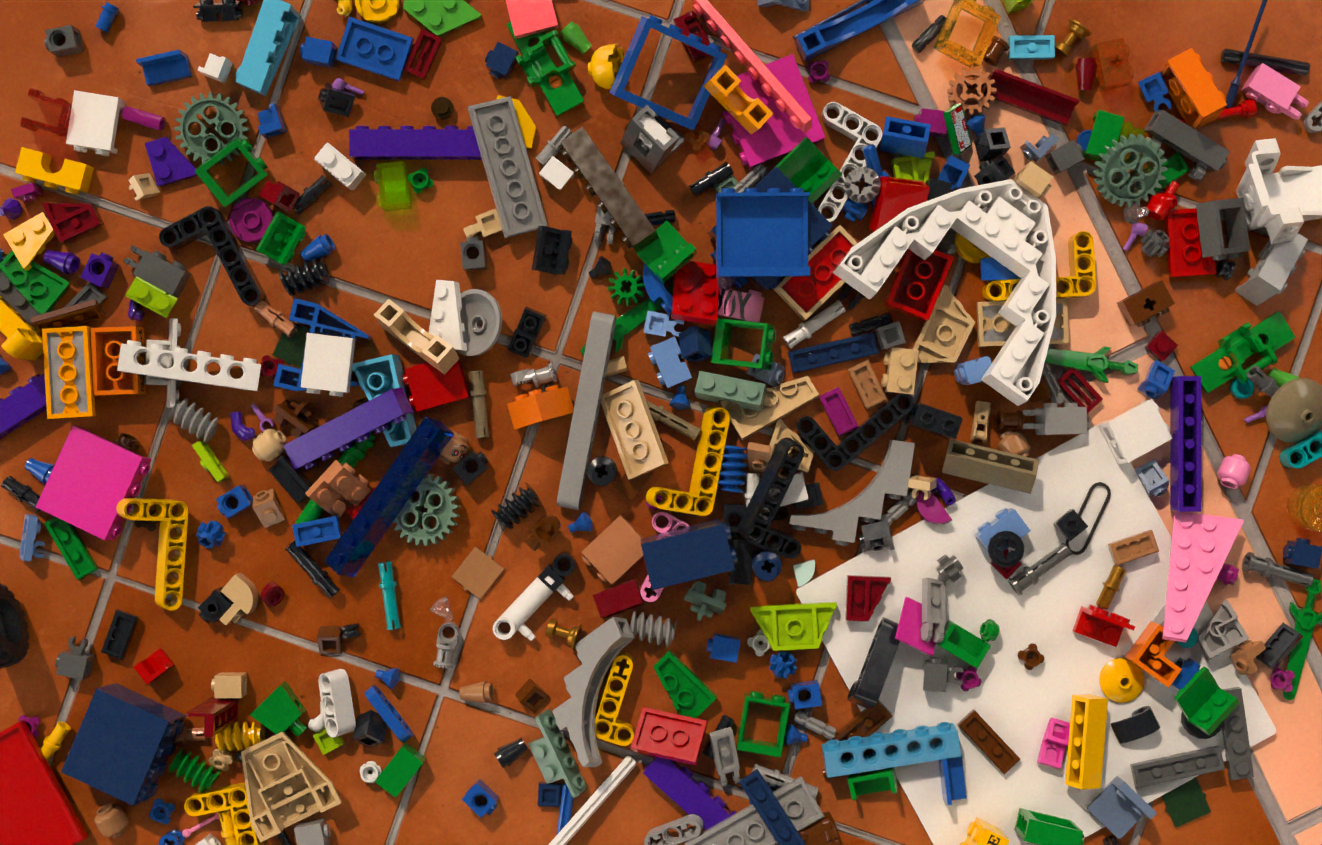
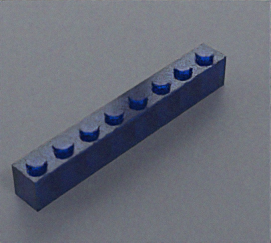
[325,416,454,577]

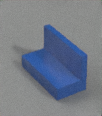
[136,49,192,86]
[292,515,346,547]
[939,754,967,805]

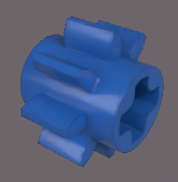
[841,197,869,222]
[196,521,226,548]
[769,651,797,679]

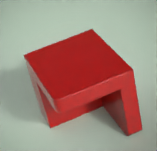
[133,648,175,685]

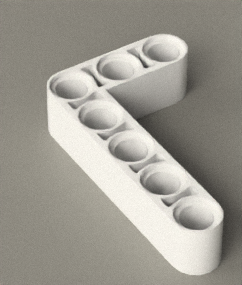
[818,102,882,223]

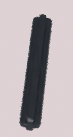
[1220,49,1310,76]

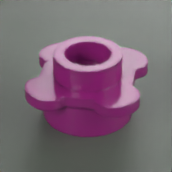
[807,60,830,84]
[956,665,982,691]
[1271,668,1295,692]
[18,715,40,738]

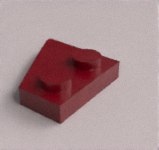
[42,202,103,243]
[845,575,891,622]

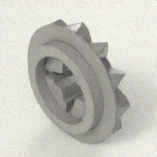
[844,167,881,203]

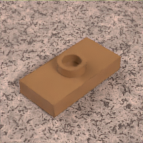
[847,360,887,410]
[747,442,772,474]
[1108,530,1159,566]

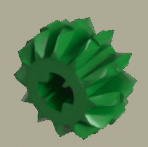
[607,268,645,307]

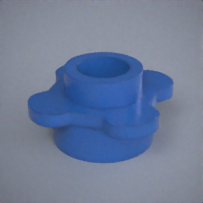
[149,798,175,824]

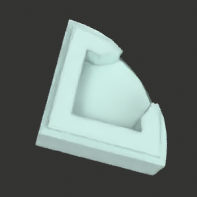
[793,559,815,587]

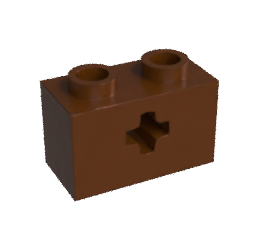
[1117,280,1175,327]

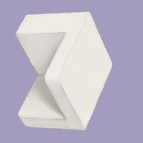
[197,53,233,84]
[539,156,575,190]

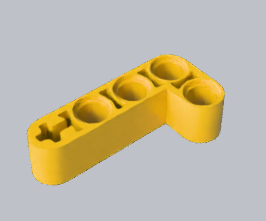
[595,652,635,746]

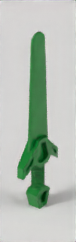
[580,283,673,356]
[1045,346,1138,383]
[1283,579,1322,700]

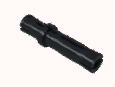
[285,540,340,599]

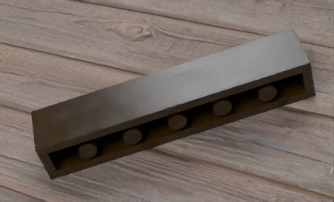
[561,127,659,253]

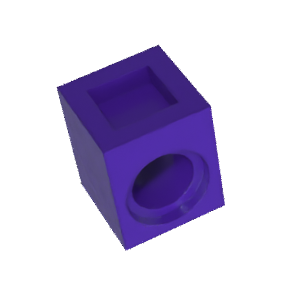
[81,252,119,289]

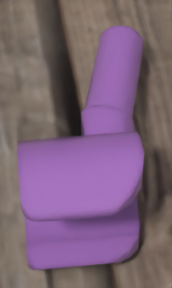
[332,78,364,96]
[707,118,725,151]
[1123,223,1148,251]
[251,403,275,432]
[1244,405,1268,424]

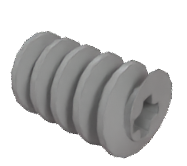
[167,398,219,443]
[630,610,677,647]

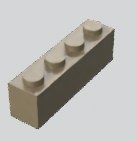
[942,439,1039,494]

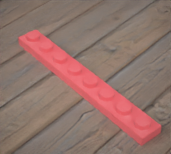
[692,0,812,133]

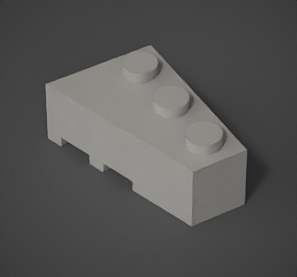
[1235,233,1308,306]

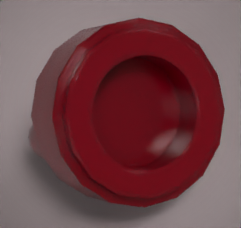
[261,582,284,607]

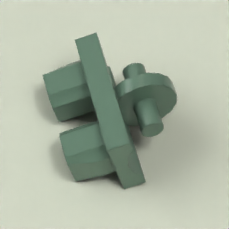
[684,581,726,621]

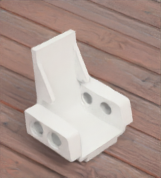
[1236,138,1322,244]

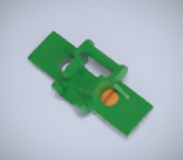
[506,22,584,117]
[1190,311,1296,393]

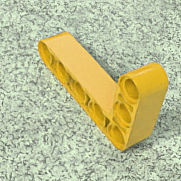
[982,231,1096,302]
[0,295,43,361]
[646,407,730,516]
[116,498,188,611]
[184,783,265,845]

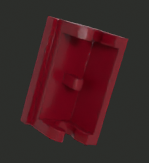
[673,10,710,64]
[593,579,644,619]

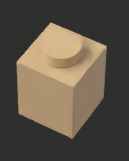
[211,672,247,698]

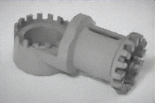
[510,363,558,388]
[433,622,459,668]

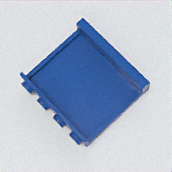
[716,188,810,277]

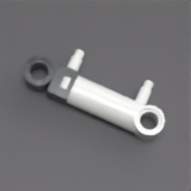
[493,552,576,641]

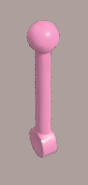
[182,812,220,838]

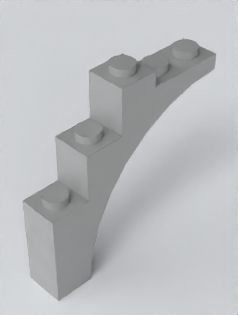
[788,440,915,546]
[552,617,634,767]

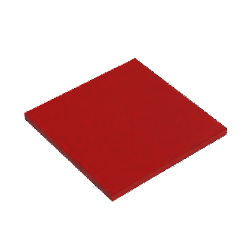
[0,720,88,845]

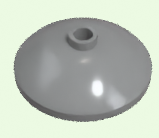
[456,289,502,356]

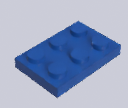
[335,17,414,82]

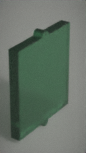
[272,321,310,368]
[1161,778,1211,827]

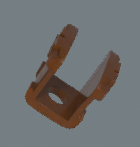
[798,811,841,845]

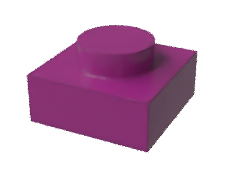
[11,183,43,202]

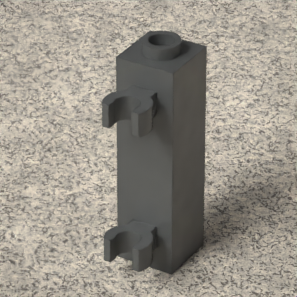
[1143,110,1230,181]

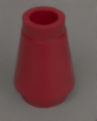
[1075,58,1098,90]

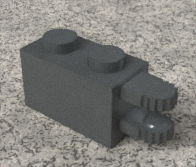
[123,245,191,297]

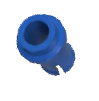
[95,2,119,33]

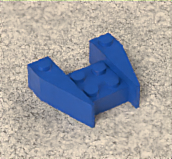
[273,298,371,391]

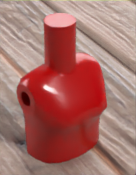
[1143,181,1180,221]

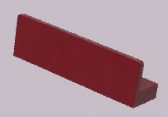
[983,69,1080,126]
[186,697,239,737]

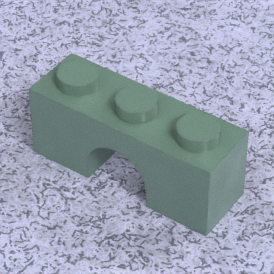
[695,371,767,412]

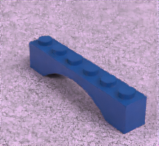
[795,0,925,62]

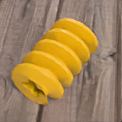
[215,721,265,751]

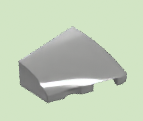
[1198,600,1249,660]

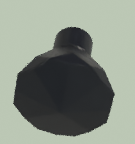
[588,256,614,279]

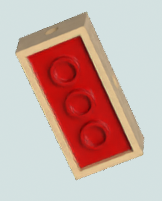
[773,225,858,321]

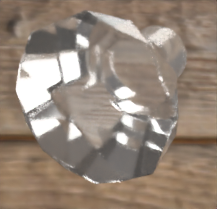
[1123,202,1149,224]
[430,597,454,622]

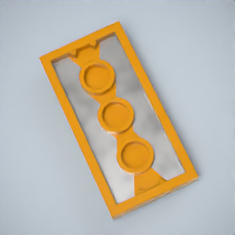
[42,326,96,419]

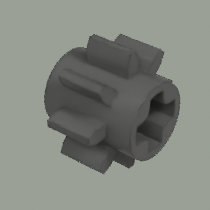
[1140,230,1170,257]
[935,555,964,582]

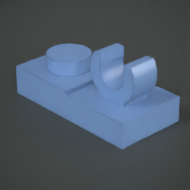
[19,514,45,561]

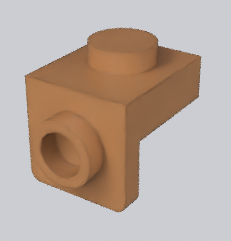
[253,489,285,528]
[1229,640,1266,675]

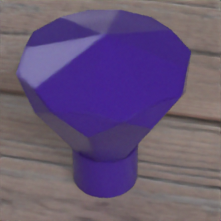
[0,198,22,220]

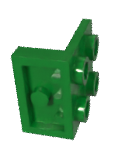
[775,137,842,203]
[634,221,697,283]
[1174,666,1239,736]

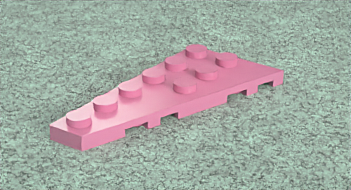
[1162,511,1244,643]

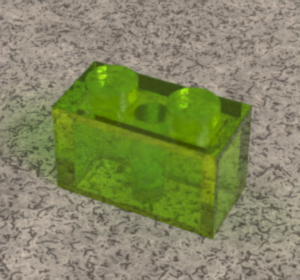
[374,161,412,212]

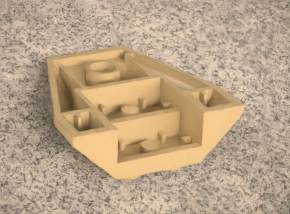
[241,731,342,843]

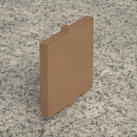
[452,546,504,599]

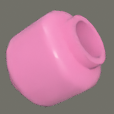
[1217,454,1251,489]

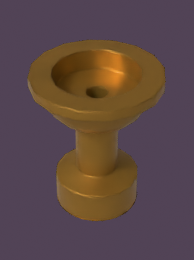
[1055,18,1091,58]
[545,619,582,650]

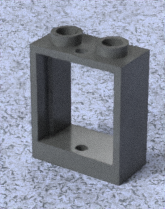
[1196,198,1250,261]

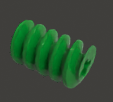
[169,747,221,793]

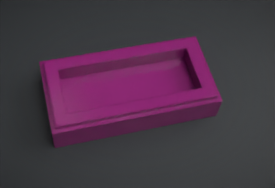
[819,387,859,436]

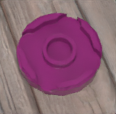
[229,198,274,243]

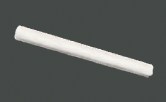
[549,755,637,845]

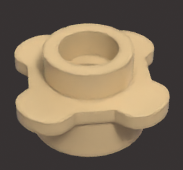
[208,749,233,772]

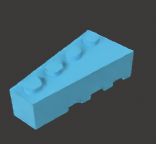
[236,0,301,97]
[352,354,419,447]

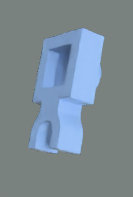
[643,310,684,337]

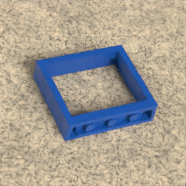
[609,15,727,131]

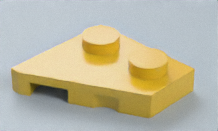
[3,212,55,271]

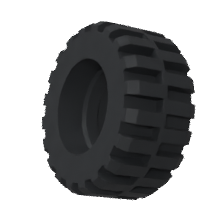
[0,583,30,669]

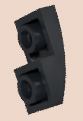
[507,306,547,358]

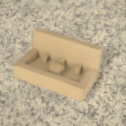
[881,347,919,395]

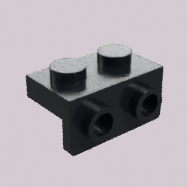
[532,226,572,275]

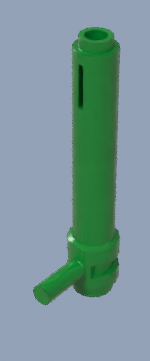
[295,433,376,524]

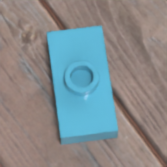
[1008,35,1055,60]

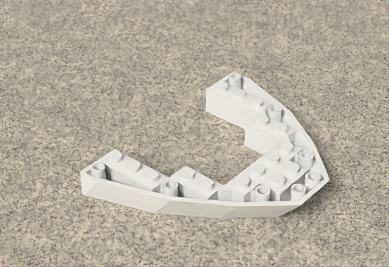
[833,179,1056,406]

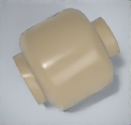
[252,429,286,462]

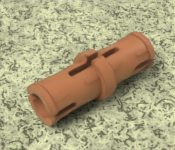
[255,300,298,337]
[175,726,208,744]

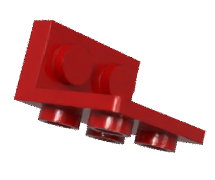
[1072,605,1136,647]

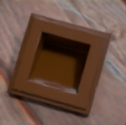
[1029,376,1052,402]
[317,626,342,654]
[516,679,550,713]

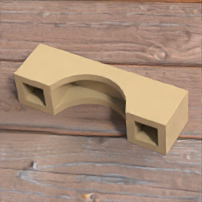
[374,299,460,375]

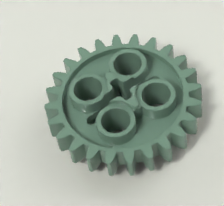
[174,92,250,166]
[1093,134,1168,207]
[389,473,461,546]

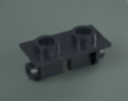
[193,0,243,22]

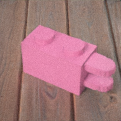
[1241,63,1309,120]

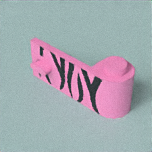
[718,287,765,323]

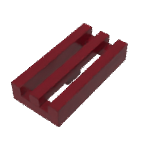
[403,29,443,80]
[1056,368,1103,413]

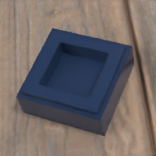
[538,782,561,807]

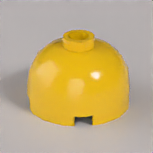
[588,43,625,90]

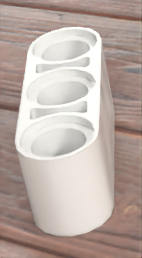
[318,669,356,738]

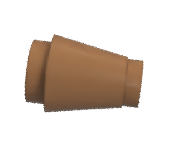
[460,681,494,703]

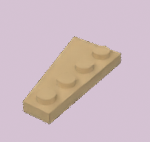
[720,376,819,441]

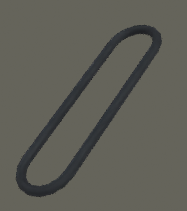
[1065,482,1111,555]

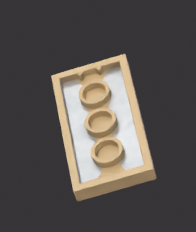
[976,299,1069,347]

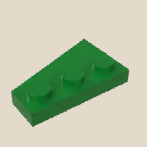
[0,250,71,315]
[653,650,717,718]

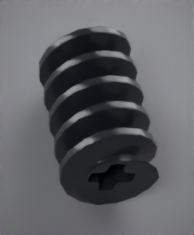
[279,256,330,296]
[587,456,617,486]
[491,482,541,530]

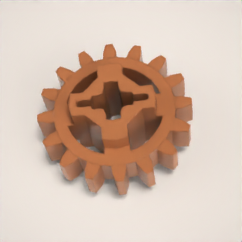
[947,66,997,116]

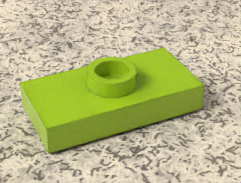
[192,441,230,482]

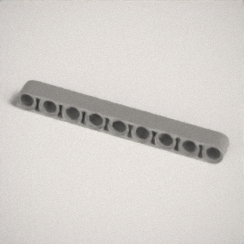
[557,311,616,510]

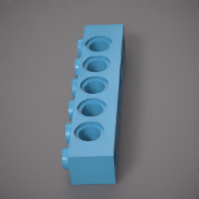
[821,722,961,778]

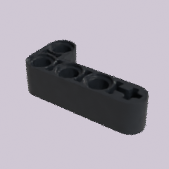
[847,617,900,709]

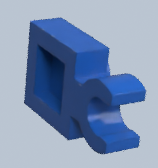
[1138,71,1172,111]

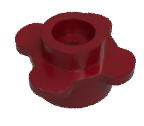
[260,355,283,380]

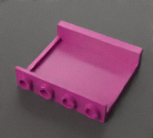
[718,54,825,170]
[36,425,152,541]

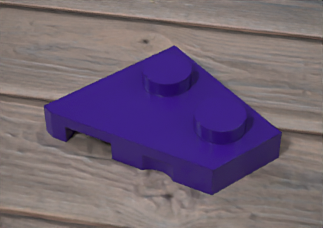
[145,137,198,187]

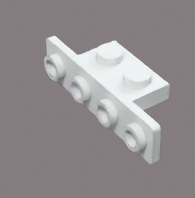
[144,318,181,408]

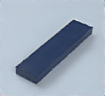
[787,332,879,374]
[739,769,806,845]

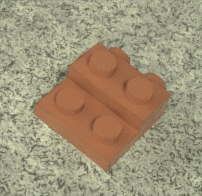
[305,460,371,518]

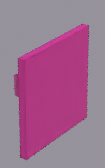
[895,597,936,656]

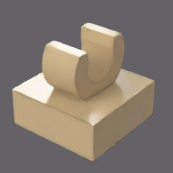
[129,173,160,200]
[908,475,937,500]

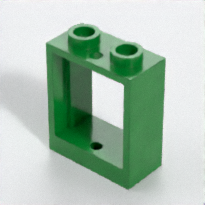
[195,136,268,207]
[711,318,776,370]
[736,691,790,757]
[1014,808,1084,845]

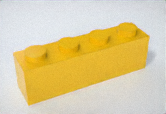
[1065,694,1108,790]

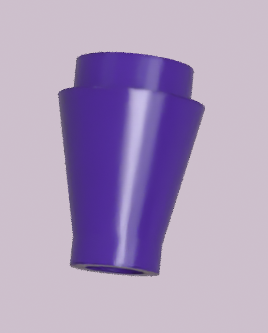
[43,250,80,274]

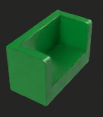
[1083,110,1125,161]
[936,620,991,669]
[375,742,426,798]
[848,767,898,800]

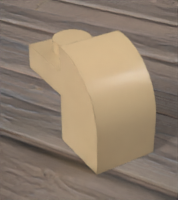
[219,572,258,625]

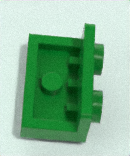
[256,211,306,266]

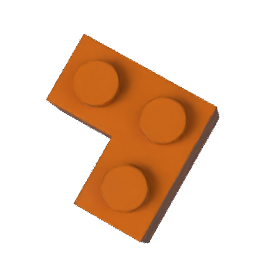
[507,385,574,430]
[1125,621,1182,688]

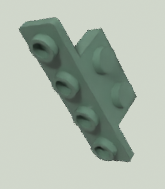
[528,709,587,798]

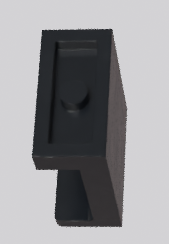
[905,403,963,439]

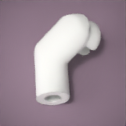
[308,701,325,732]

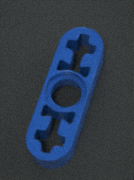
[365,685,414,743]

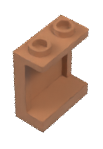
[581,514,643,584]

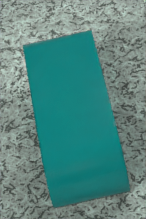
[1279,428,1322,468]

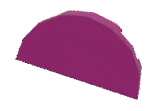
[917,490,952,525]

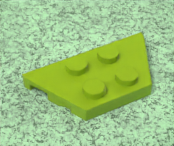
[750,602,837,651]

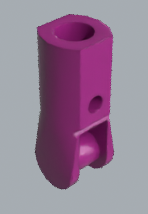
[121,107,165,131]

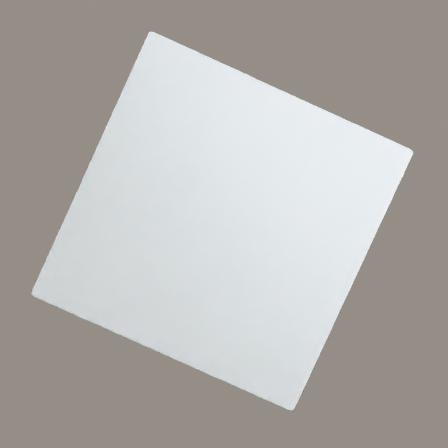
[796,422,1276,845]

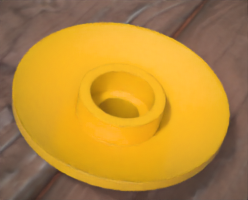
[1099,658,1144,703]

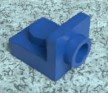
[1138,360,1175,400]

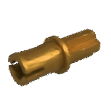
[1096,565,1127,610]

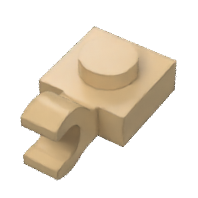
[463,208,502,238]

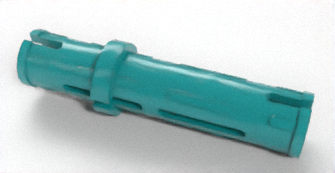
[378,561,401,630]

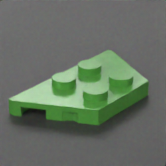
[403,0,482,37]

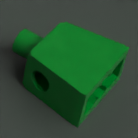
[250,681,307,737]

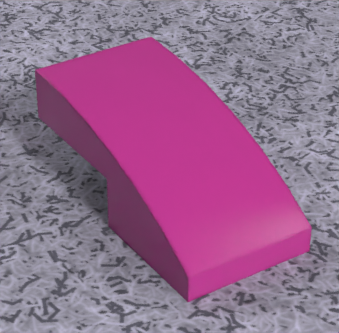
[1037,717,1070,769]

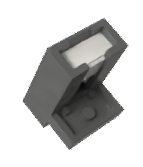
[620,105,685,174]

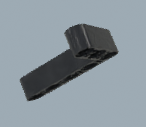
[159,206,266,307]
[795,393,914,471]
[738,437,804,559]

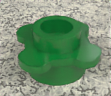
[407,168,434,194]

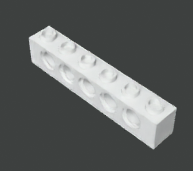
[117,340,261,392]

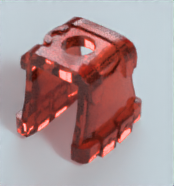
[20,88,72,137]

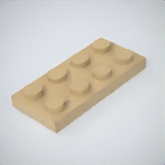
[601,380,669,480]

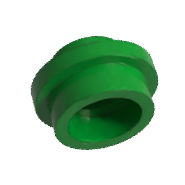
[980,619,1000,642]

